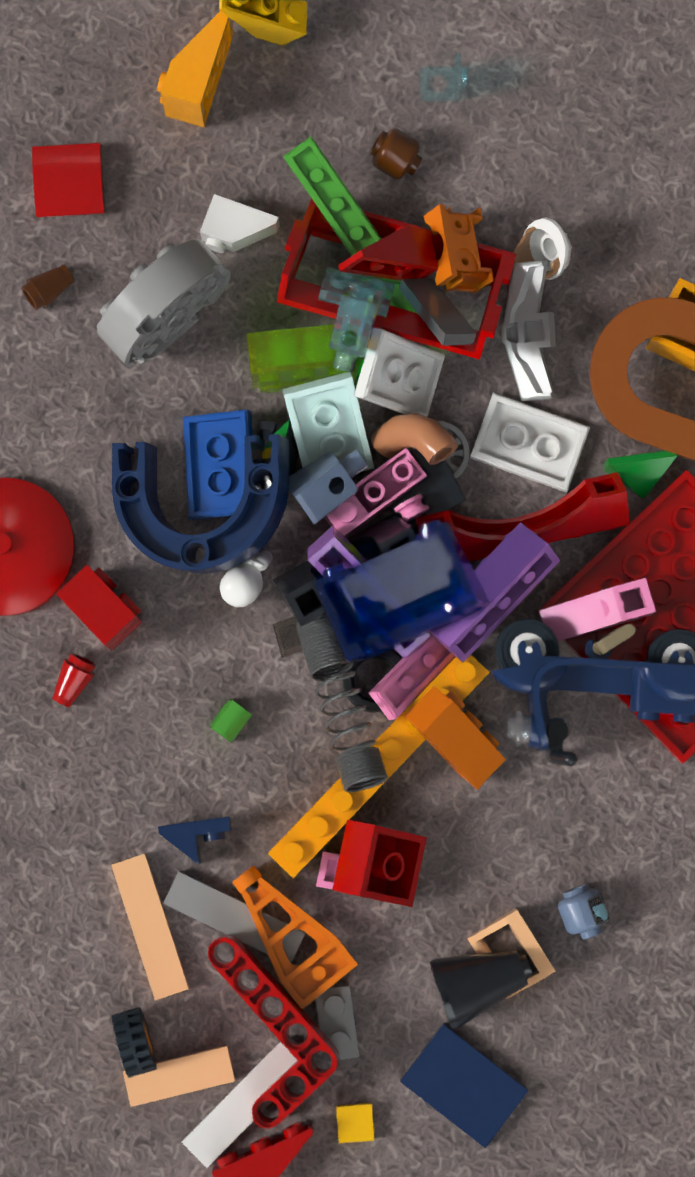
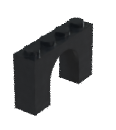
[273,513,427,626]

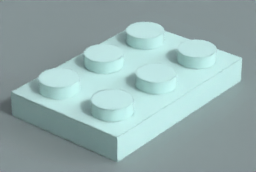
[282,371,374,472]

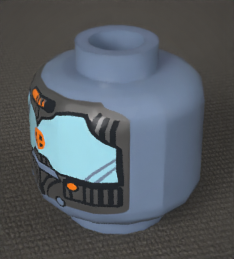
[558,884,609,939]

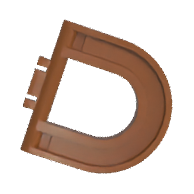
[589,297,695,461]

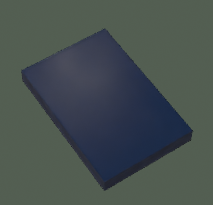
[400,1023,528,1148]

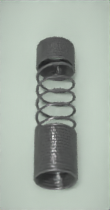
[296,610,388,792]

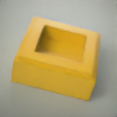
[336,1102,374,1143]

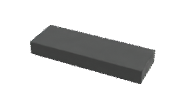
[399,278,477,346]

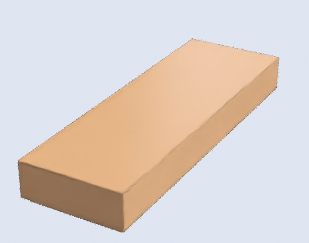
[123,1045,236,1107]

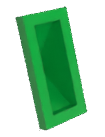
[603,451,677,498]

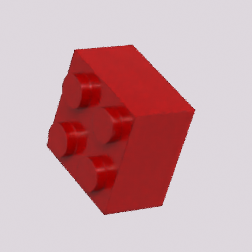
[56,565,142,651]
[332,820,427,907]

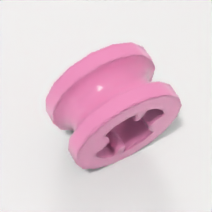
[394,493,430,523]

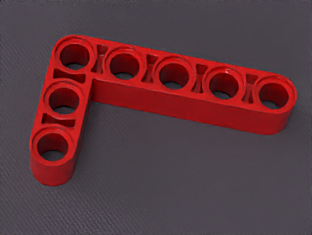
[208,935,340,1129]

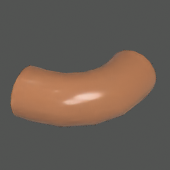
[371,413,458,465]

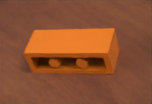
[405,686,506,790]

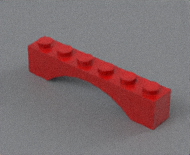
[415,472,630,570]

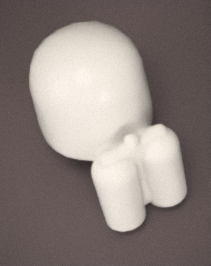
[220,550,273,607]

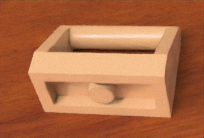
[467,908,555,999]

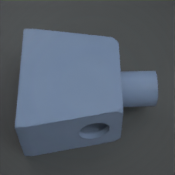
[289,450,368,524]

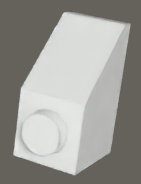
[200,194,279,253]

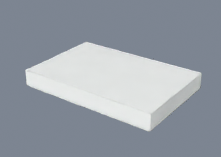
[354,328,445,417]
[470,393,590,493]

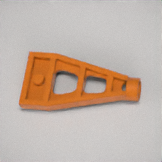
[232,865,358,1009]

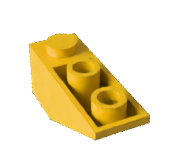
[219,0,307,45]

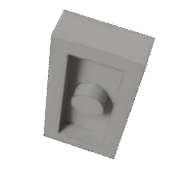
[316,985,359,1062]

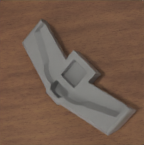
[501,260,558,401]

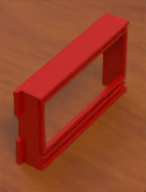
[277,198,517,360]

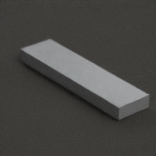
[163,871,305,963]

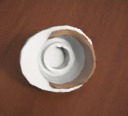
[513,217,572,280]

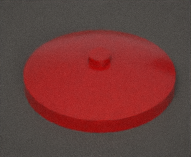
[0,478,75,616]

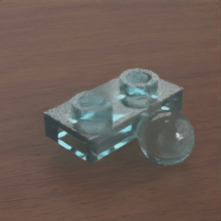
[318,267,395,317]

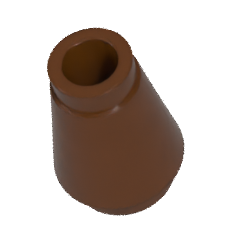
[21,264,74,310]

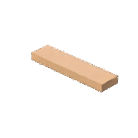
[111,853,190,1001]

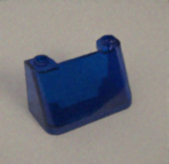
[314,519,490,662]

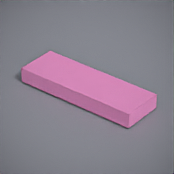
[369,633,456,720]

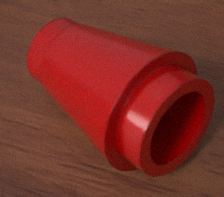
[52,653,96,707]

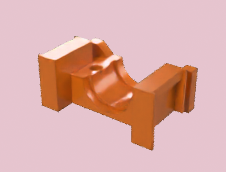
[424,204,494,294]

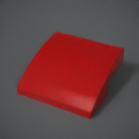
[32,142,105,217]

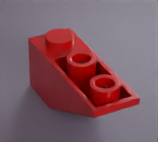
[211,1121,314,1177]

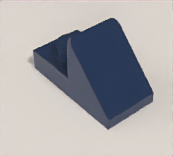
[158,817,232,864]

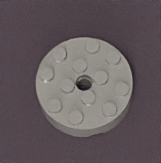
[96,239,231,368]

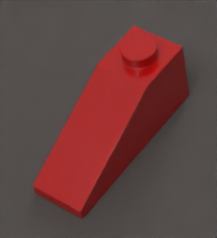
[339,225,438,281]

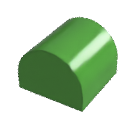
[209,699,252,743]

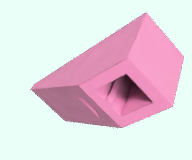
[324,448,427,539]
[539,578,656,642]

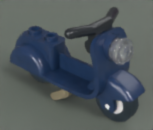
[490,619,695,766]

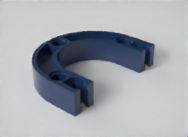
[112,434,289,574]

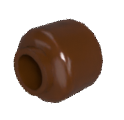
[369,128,422,180]

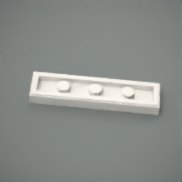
[182,1042,297,1168]

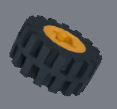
[112,1007,157,1078]

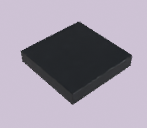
[391,449,467,529]

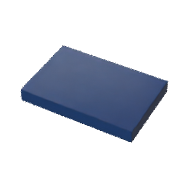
[183,410,253,520]

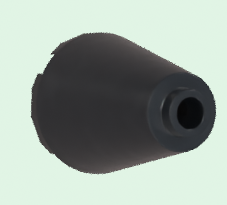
[430,950,533,1029]

